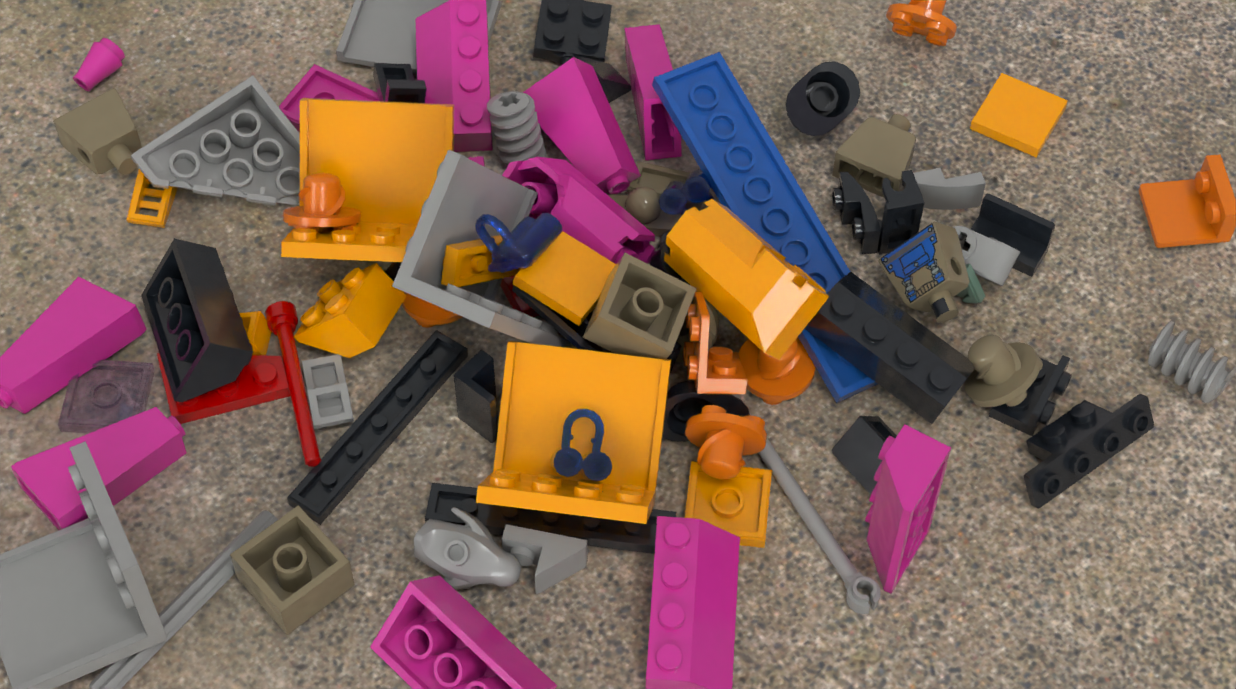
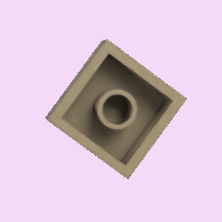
[583,253,697,359]
[230,505,355,635]

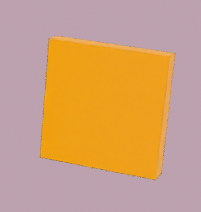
[970,73,1068,158]
[513,228,616,326]
[685,461,772,548]

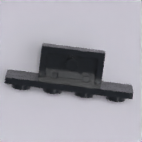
[1024,394,1154,509]

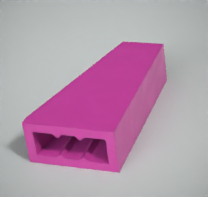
[624,24,682,161]
[523,57,641,194]
[0,276,147,414]
[11,407,187,530]

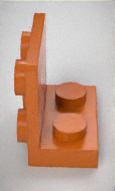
[1138,154,1236,248]
[683,292,747,394]

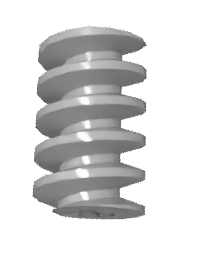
[487,91,547,166]
[1148,320,1236,403]

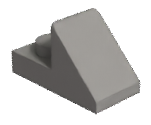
[502,524,588,594]

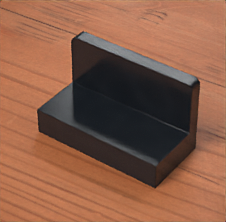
[964,193,1055,277]
[454,349,498,443]
[832,416,897,495]

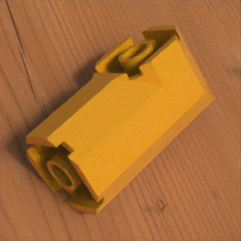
[664,199,829,360]

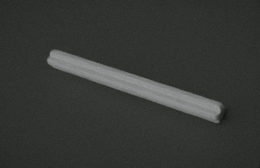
[89,510,278,689]

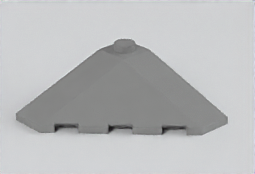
[131,75,300,206]

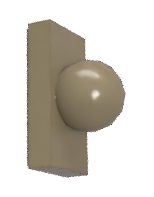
[608,187,683,237]

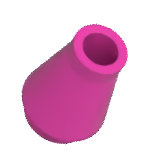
[73,38,125,92]

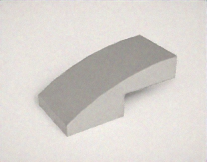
[902,168,986,210]
[302,354,354,429]

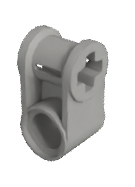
[953,226,1020,286]

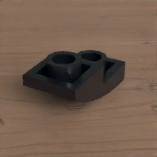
[832,172,881,254]

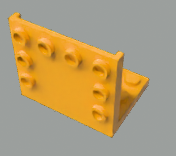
[281,98,455,262]
[476,341,671,524]

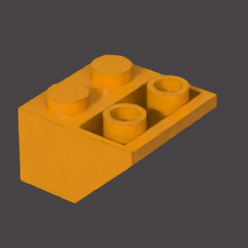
[294,263,407,358]

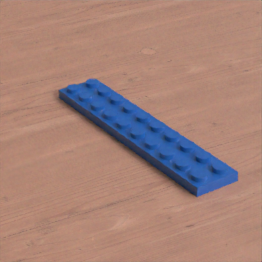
[652,52,878,403]

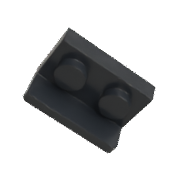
[989,355,1072,436]

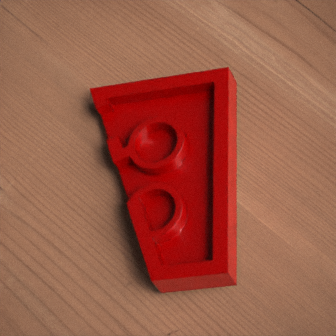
[157,353,290,424]

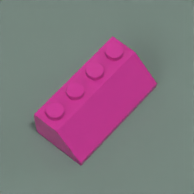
[415,0,493,152]
[865,424,951,594]
[646,516,740,689]
[370,575,557,689]

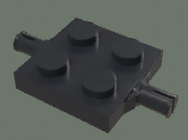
[533,0,612,65]

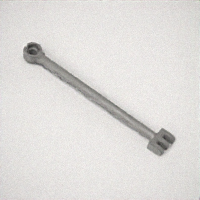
[732,394,881,614]

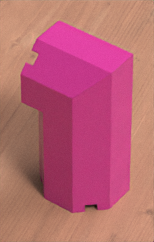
[502,157,655,264]

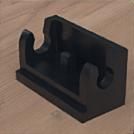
[878,170,925,255]

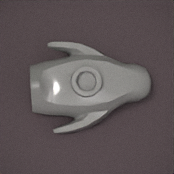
[414,508,521,590]

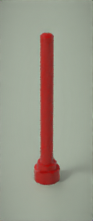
[265,301,321,467]

